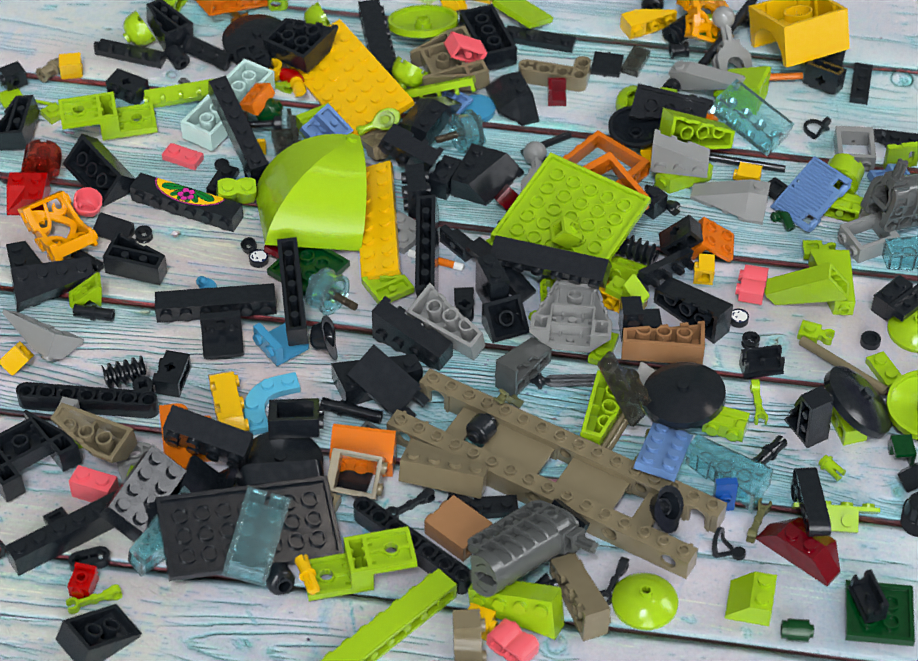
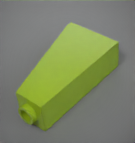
[808,249,856,315]
[765,262,849,305]

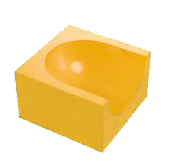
[748,0,850,68]

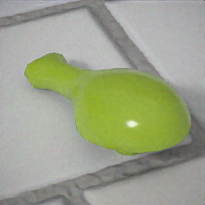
[356,108,400,136]

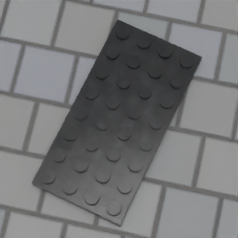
[155,476,344,581]

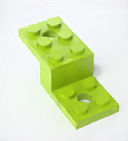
[58,92,158,140]
[306,526,417,601]

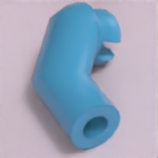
[196,276,217,288]

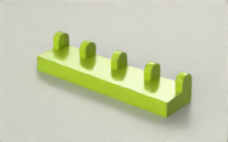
[405,75,476,98]
[144,78,216,108]

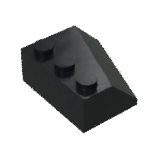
[263,18,338,74]
[451,143,524,206]

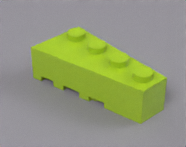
[659,108,735,149]
[580,370,637,445]

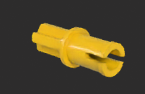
[295,554,320,595]

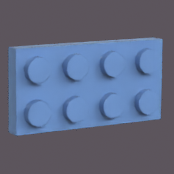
[633,422,693,482]

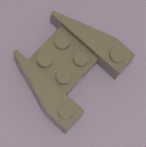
[410,25,490,92]

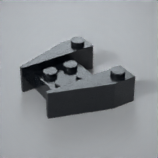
[0,410,82,502]

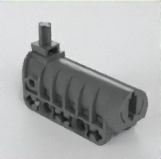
[861,158,918,232]
[467,500,599,597]

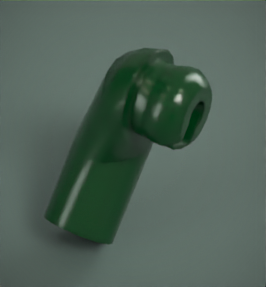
[770,210,796,232]

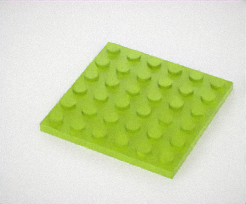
[490,152,651,261]

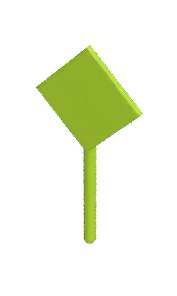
[0,88,52,109]

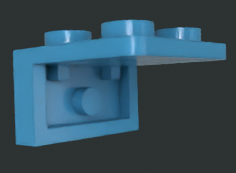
[253,322,309,366]

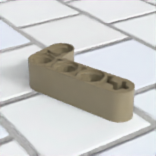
[518,56,591,92]

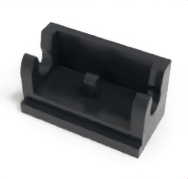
[739,344,785,379]
[847,569,889,624]

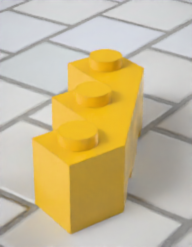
[208,371,249,431]

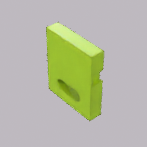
[883,141,918,169]

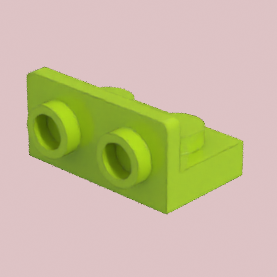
[608,255,647,281]

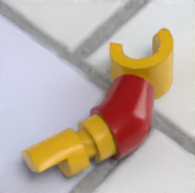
[269,58,306,97]

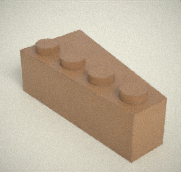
[621,321,705,365]

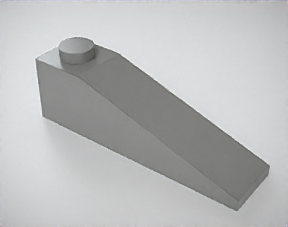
[668,61,745,90]
[690,179,770,225]
[2,309,84,361]

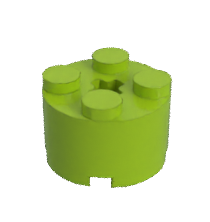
[827,153,865,194]

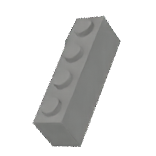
[406,283,486,360]

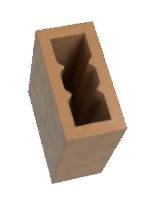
[424,495,493,562]

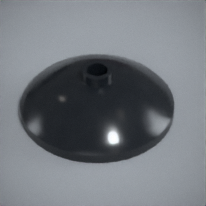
[608,106,661,148]

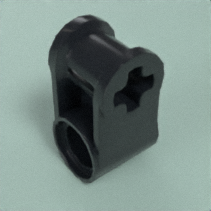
[454,287,474,322]

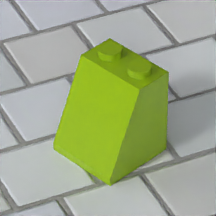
[713,66,772,116]

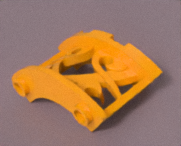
[676,0,733,44]
[18,191,98,262]

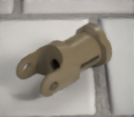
[36,58,60,83]

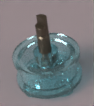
[434,109,486,154]
[305,267,358,315]

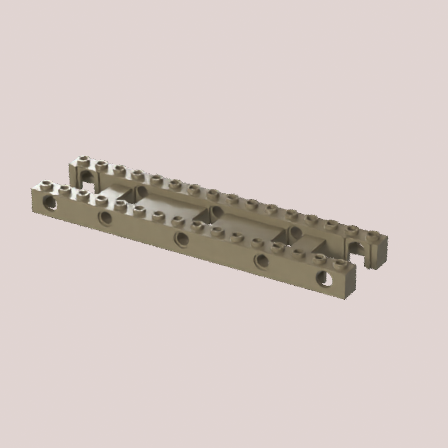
[386,369,727,579]

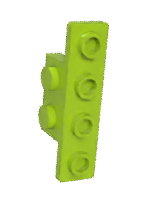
[791,499,881,533]

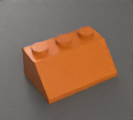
[329,423,397,477]

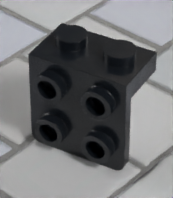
[200,310,244,360]
[179,455,238,493]

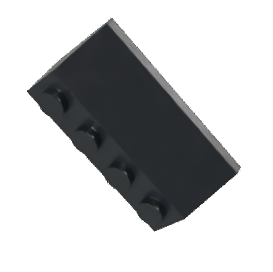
[63,134,136,206]

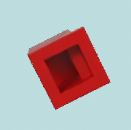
[67,562,99,599]

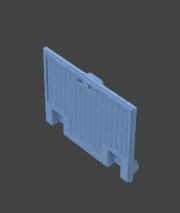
[770,156,852,232]

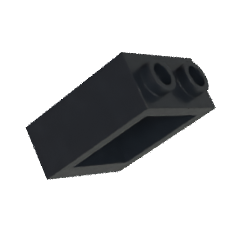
[268,398,324,439]

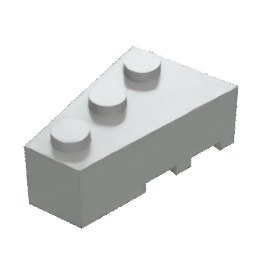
[650,129,710,178]

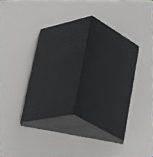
[482,294,529,343]

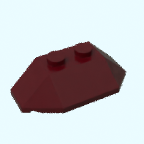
[756,517,841,587]

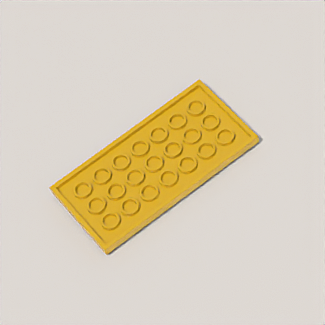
[286,19,415,135]

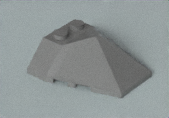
[529,280,612,353]

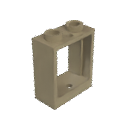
[327,448,388,500]

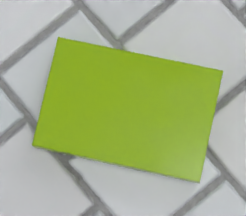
[492,0,554,29]

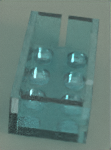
[710,79,795,156]
[222,486,291,587]

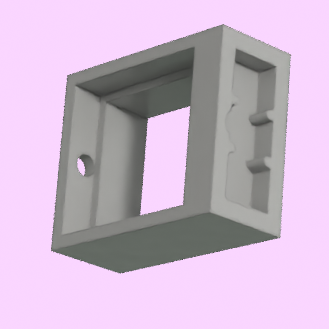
[833,126,876,171]
[837,212,900,263]

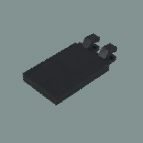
[346,344,430,417]

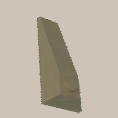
[50,402,138,463]

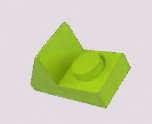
[68,272,102,308]
[605,273,650,305]

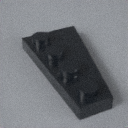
[629,83,710,120]

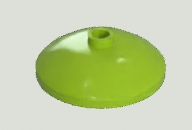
[887,311,918,353]
[612,573,678,630]

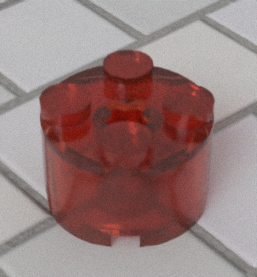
[21,139,62,181]

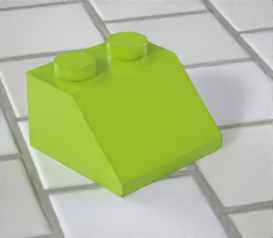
[725,571,777,627]

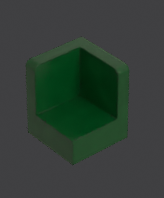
[887,434,917,466]

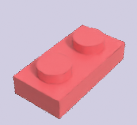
[162,143,204,170]

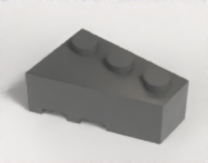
[495,337,552,396]

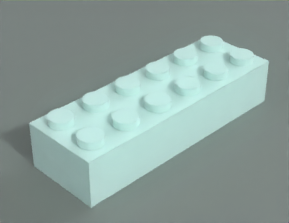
[180,59,275,151]

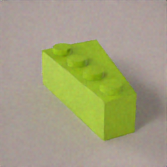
[468,581,565,640]

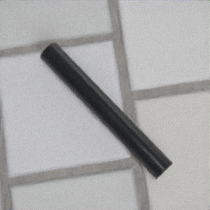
[520,131,572,157]

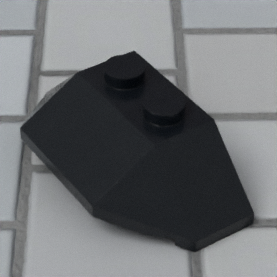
[486,71,539,126]
[399,96,462,145]

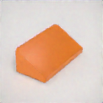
[239,83,275,116]

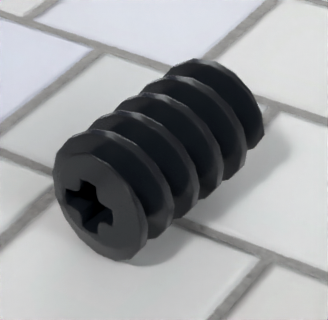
[662,13,689,44]
[616,235,659,266]
[101,355,146,388]

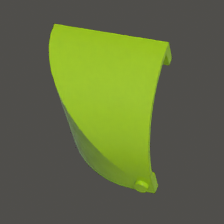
[256,133,367,251]

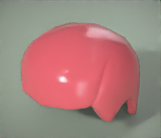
[73,187,102,217]

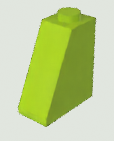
[654,163,713,194]

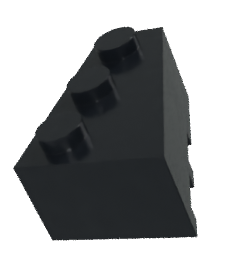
[146,0,193,53]
[0,95,40,151]
[378,123,444,173]
[103,230,167,285]
[784,385,834,448]

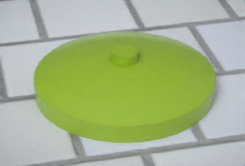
[388,5,458,38]
[886,370,918,440]

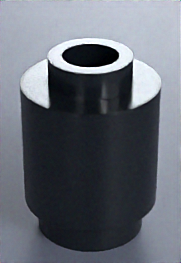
[166,45,190,70]

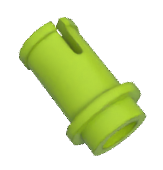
[818,455,846,481]

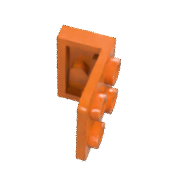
[691,217,734,262]

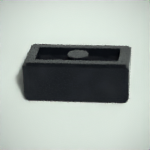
[93,212,135,241]

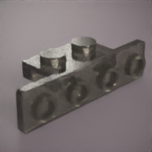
[271,108,301,156]
[597,351,652,427]

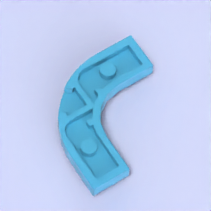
[244,372,301,435]

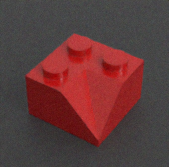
[7,172,50,215]

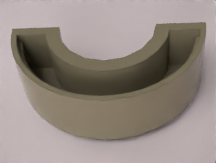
[453,609,487,661]

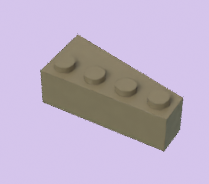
[398,438,488,499]
[549,552,611,642]

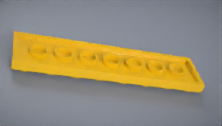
[360,160,401,280]

